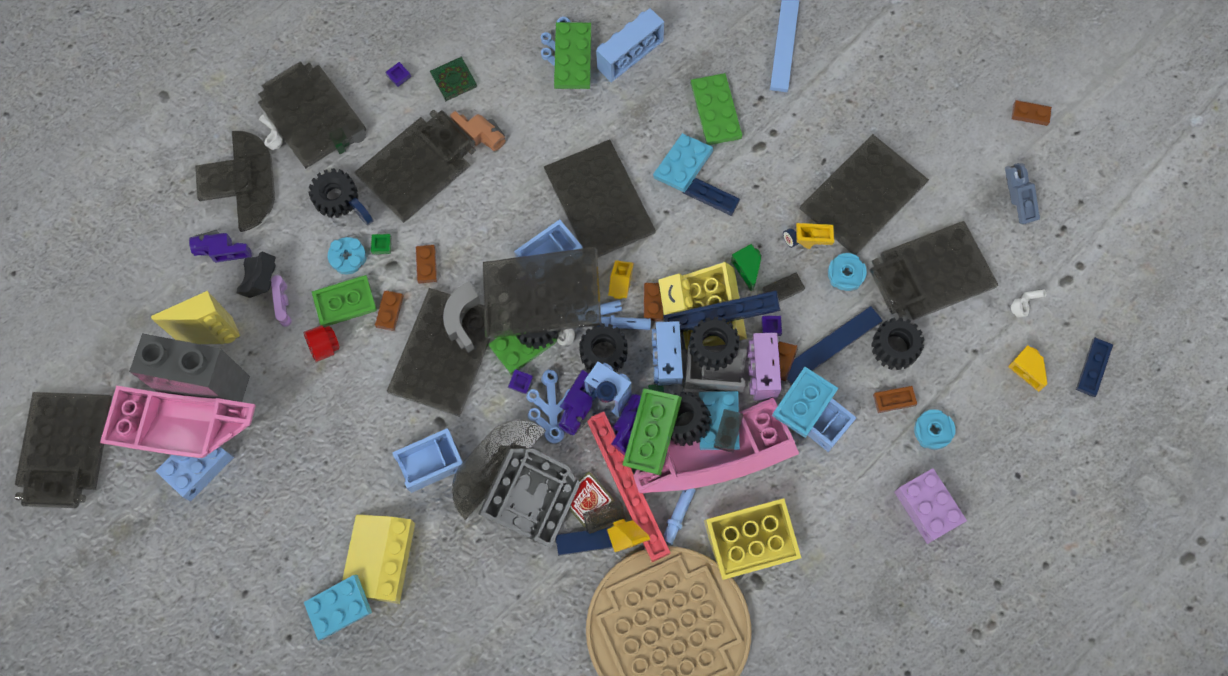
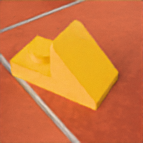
[796,223,834,249]

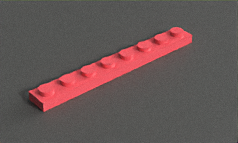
[587,412,671,562]

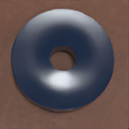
[349,198,374,226]

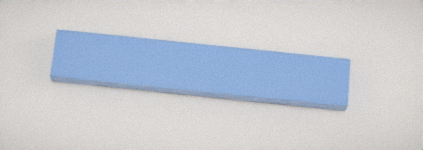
[770,0,799,92]

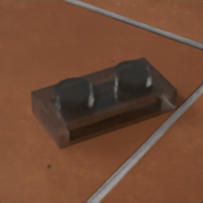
[762,272,805,302]
[714,409,743,453]
[583,500,626,534]

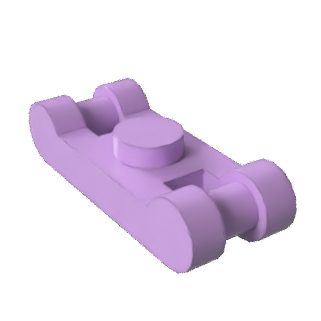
[271,275,292,327]

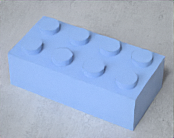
[596,8,664,82]

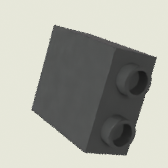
[129,333,250,402]

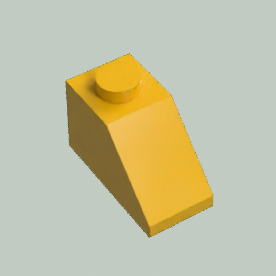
[608,260,634,299]
[1008,345,1047,392]
[607,519,650,552]

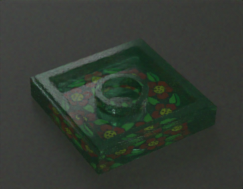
[430,56,477,102]

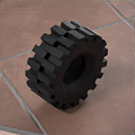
[308,168,358,218]

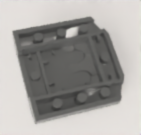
[478,448,580,548]

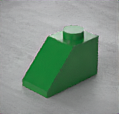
[731,244,762,291]

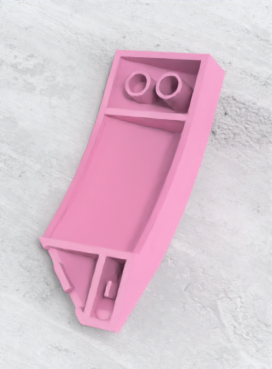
[100,386,256,458]
[633,397,799,493]

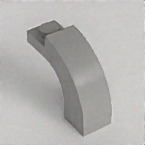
[443,281,481,352]

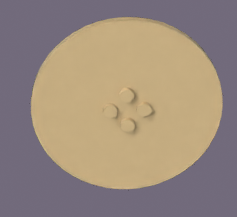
[586,546,751,676]

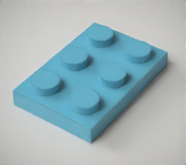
[653,133,713,193]
[772,367,838,438]
[699,391,740,450]
[304,575,372,640]

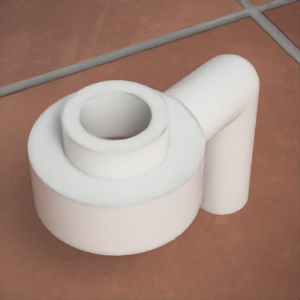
[259,114,283,150]
[1011,289,1046,318]
[539,319,575,345]

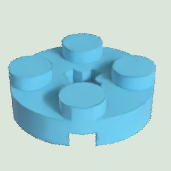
[328,237,366,275]
[828,253,867,291]
[914,410,955,450]

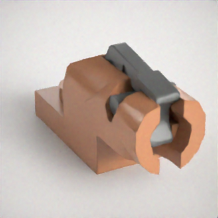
[450,111,506,151]

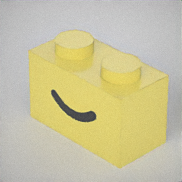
[659,274,693,315]

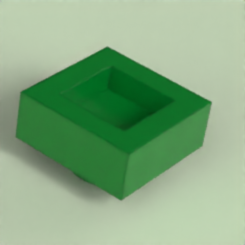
[371,234,392,254]

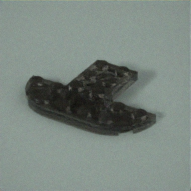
[195,131,275,232]
[452,420,546,520]

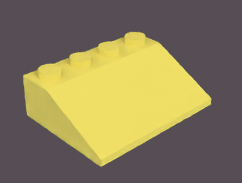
[683,262,747,350]
[151,291,240,344]
[704,498,801,580]
[342,515,415,604]

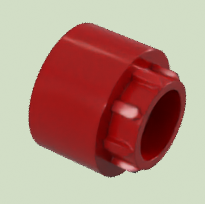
[303,325,340,362]

